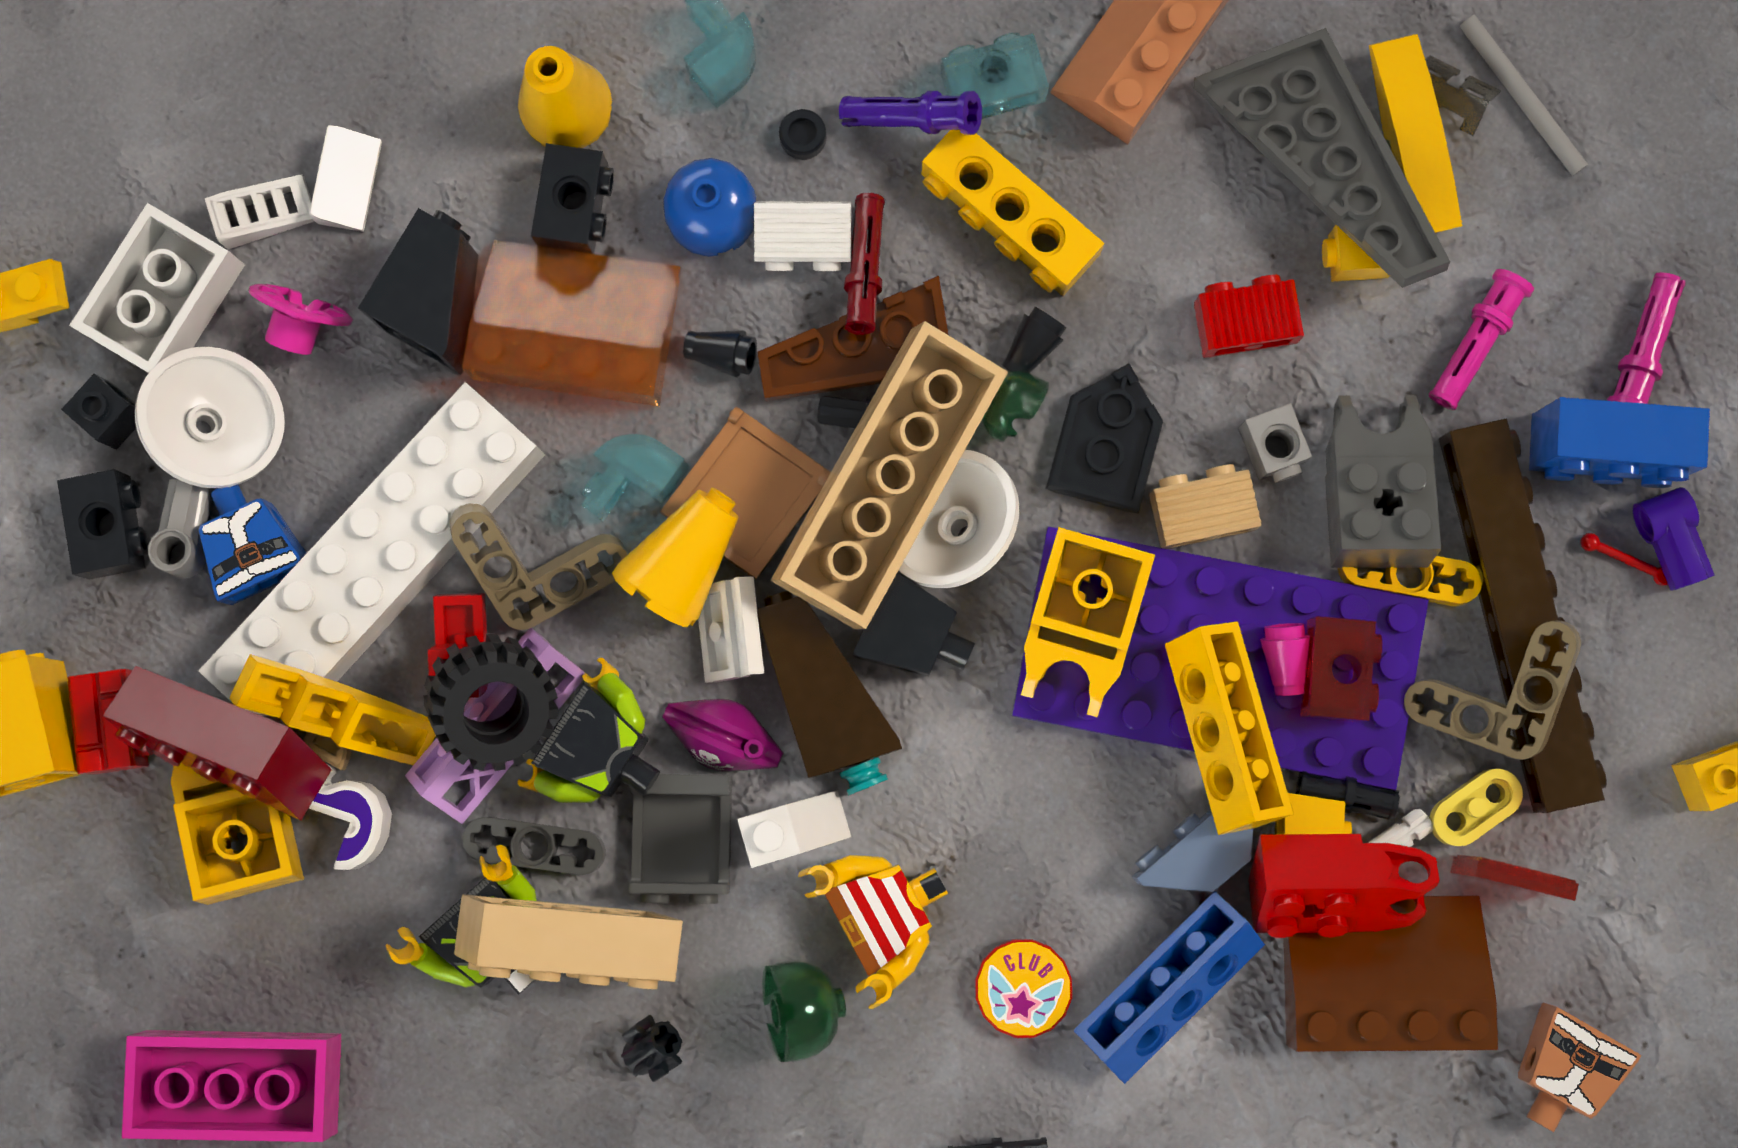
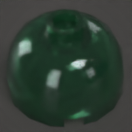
[762,961,846,1062]

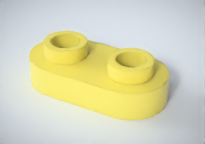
[1429,769,1523,846]

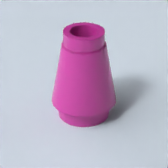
[1260,623,1310,696]

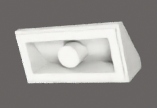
[310,125,382,232]

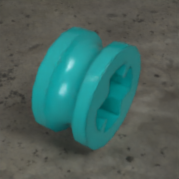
[839,757,888,796]

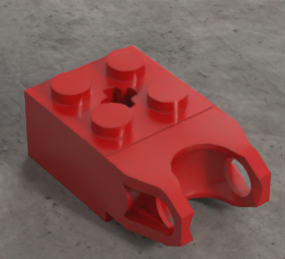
[1248,834,1440,938]

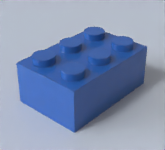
[1529,397,1710,488]

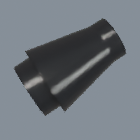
[1001,307,1066,381]
[683,330,757,377]

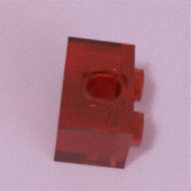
[1300,616,1382,722]

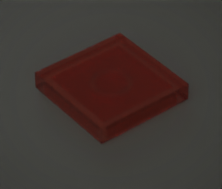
[1450,855,1579,901]

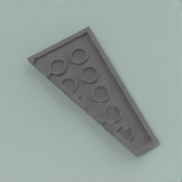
[1194,28,1450,288]

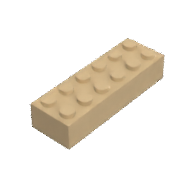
[770,321,1008,629]

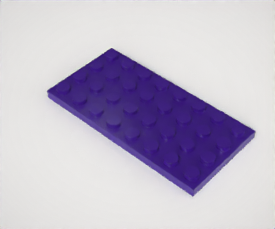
[1011,526,1429,790]

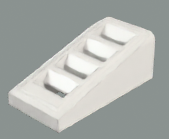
[205,174,314,250]

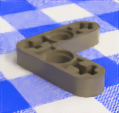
[449,503,627,630]
[1404,620,1581,760]

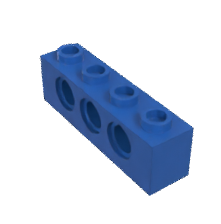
[1073,891,1265,1084]

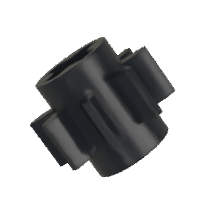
[621,1015,683,1082]

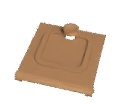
[660,407,831,580]

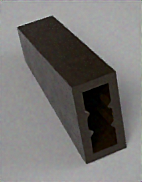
[757,591,902,779]

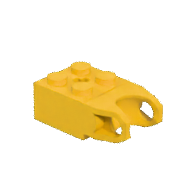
[1021,527,1155,717]
[171,763,304,905]

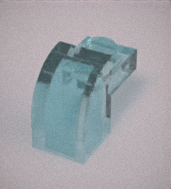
[684,0,756,109]
[581,434,689,522]

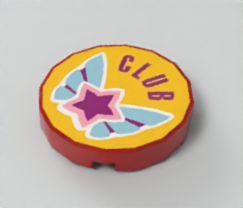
[975,939,1072,1038]

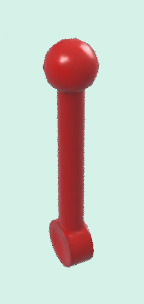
[1580,533,1668,586]

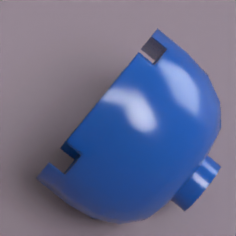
[663,158,756,257]

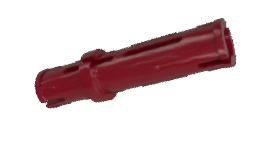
[844,193,885,335]

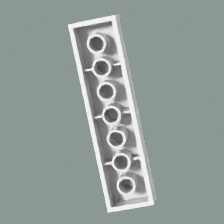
[199,382,545,730]

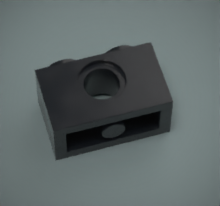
[531,143,614,256]
[57,469,149,580]

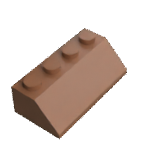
[1050,0,1229,144]

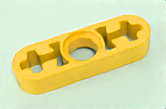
[1338,556,1482,606]

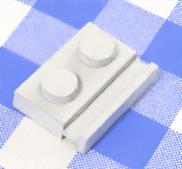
[698,577,764,683]

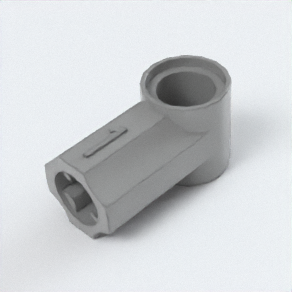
[148,479,214,579]

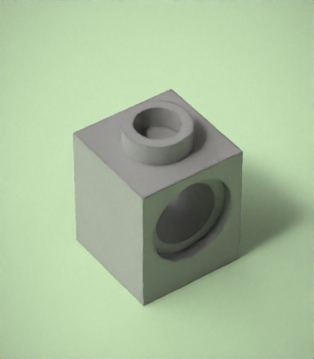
[1238,403,1312,483]

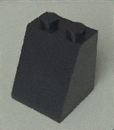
[358,208,479,375]

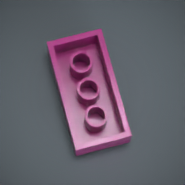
[122,1030,341,1142]

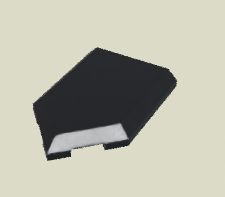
[1046,363,1163,513]

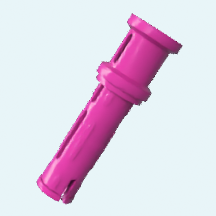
[1428,269,1534,410]
[1607,272,1686,404]

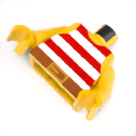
[798,855,948,1009]

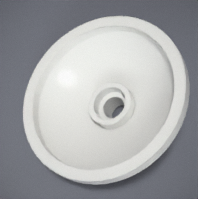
[135,347,285,488]
[899,450,1019,588]

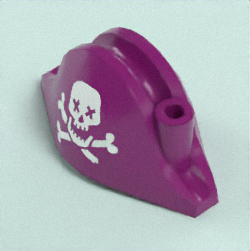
[662,699,784,772]

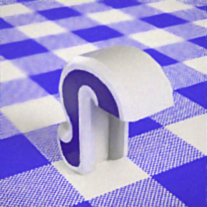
[309,764,392,870]

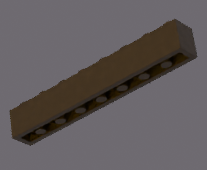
[1439,418,1607,813]

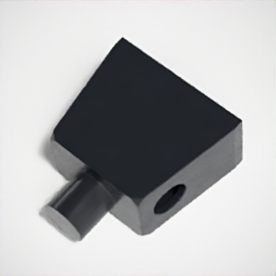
[853,572,975,677]

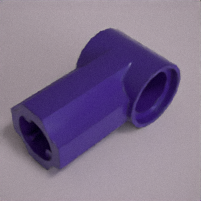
[1632,487,1715,591]

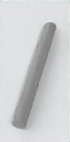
[1459,15,1588,176]

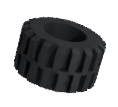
[423,634,558,771]

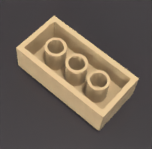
[454,894,683,989]

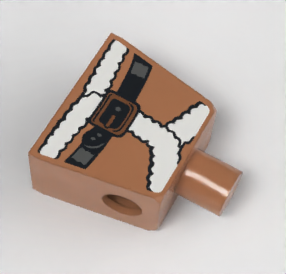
[1518,1003,1642,1132]

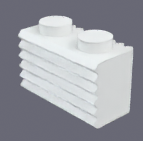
[754,201,851,271]

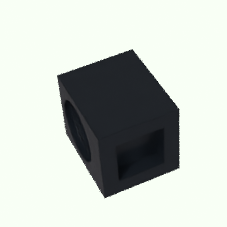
[61,374,136,450]

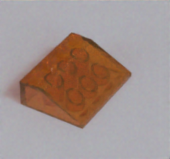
[462,240,681,407]

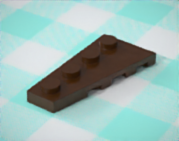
[757,276,949,402]

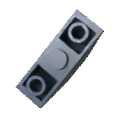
[1132,809,1253,892]

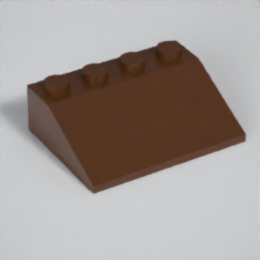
[1283,895,1498,1052]

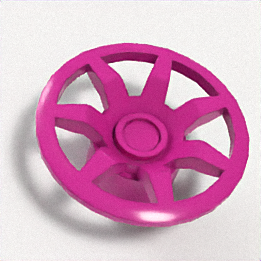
[248,284,353,355]

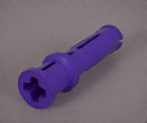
[838,91,982,135]

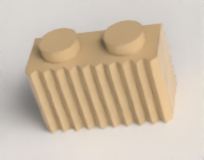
[1149,464,1261,549]

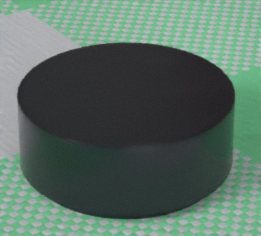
[779,109,827,160]

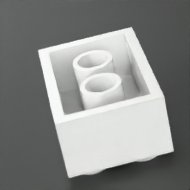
[69,203,245,373]

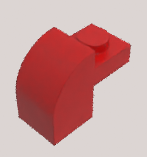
[428,593,488,698]

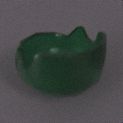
[982,370,1049,442]

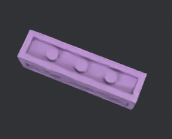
[405,628,585,824]

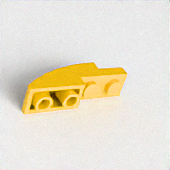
[0,259,69,332]

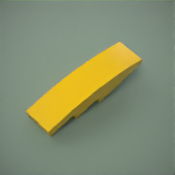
[1369,34,1462,233]
[229,654,436,765]

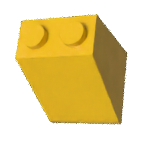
[0,650,82,797]

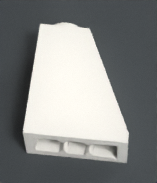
[737,790,851,868]

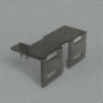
[1425,55,1501,136]

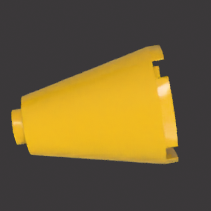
[518,46,612,148]
[612,487,739,627]

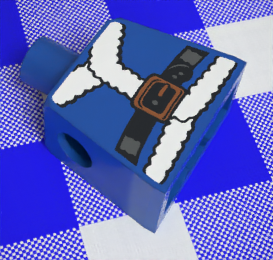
[199,484,307,605]

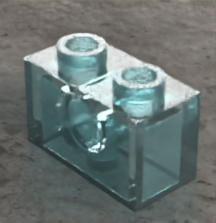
[941,33,1049,119]

